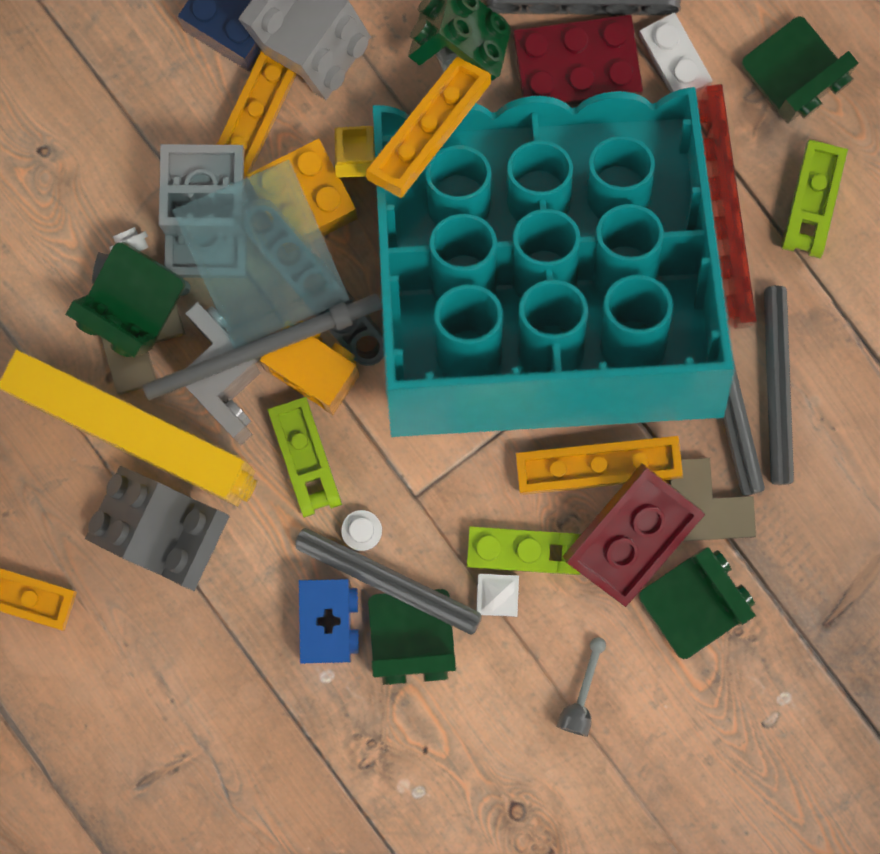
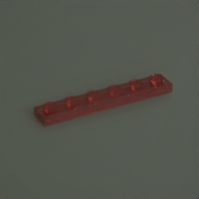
[697,84,756,329]

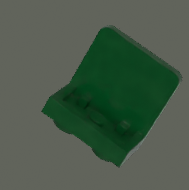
[408,0,511,81]
[741,16,859,124]
[65,242,186,358]
[639,547,756,659]
[368,589,456,685]

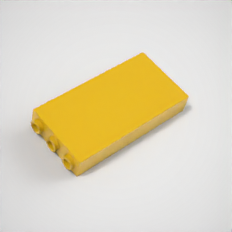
[0,350,258,507]

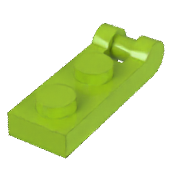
[781,139,848,259]
[268,397,342,518]
[467,526,581,575]

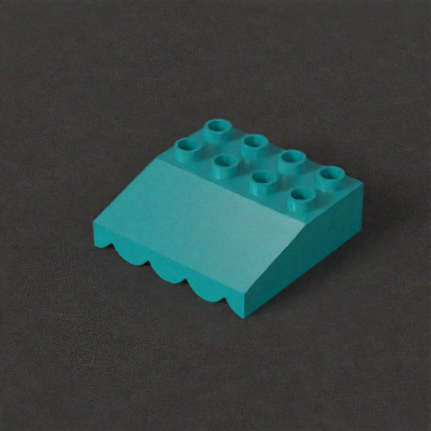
[373,87,735,437]

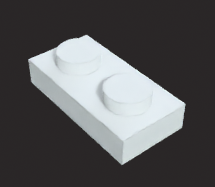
[638,12,713,93]

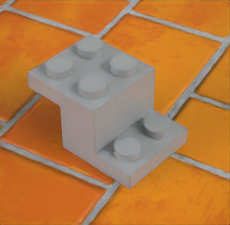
[239,0,371,100]
[159,144,248,278]
[185,302,261,445]

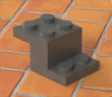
[85,466,230,591]

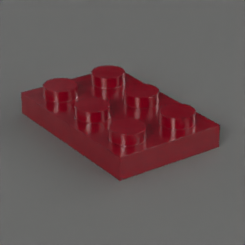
[513,14,643,105]
[562,463,705,607]

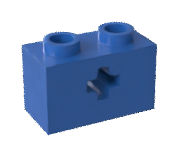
[299,579,359,664]

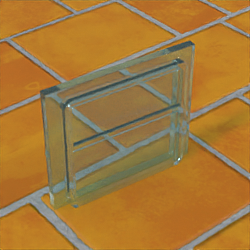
[172,160,349,349]

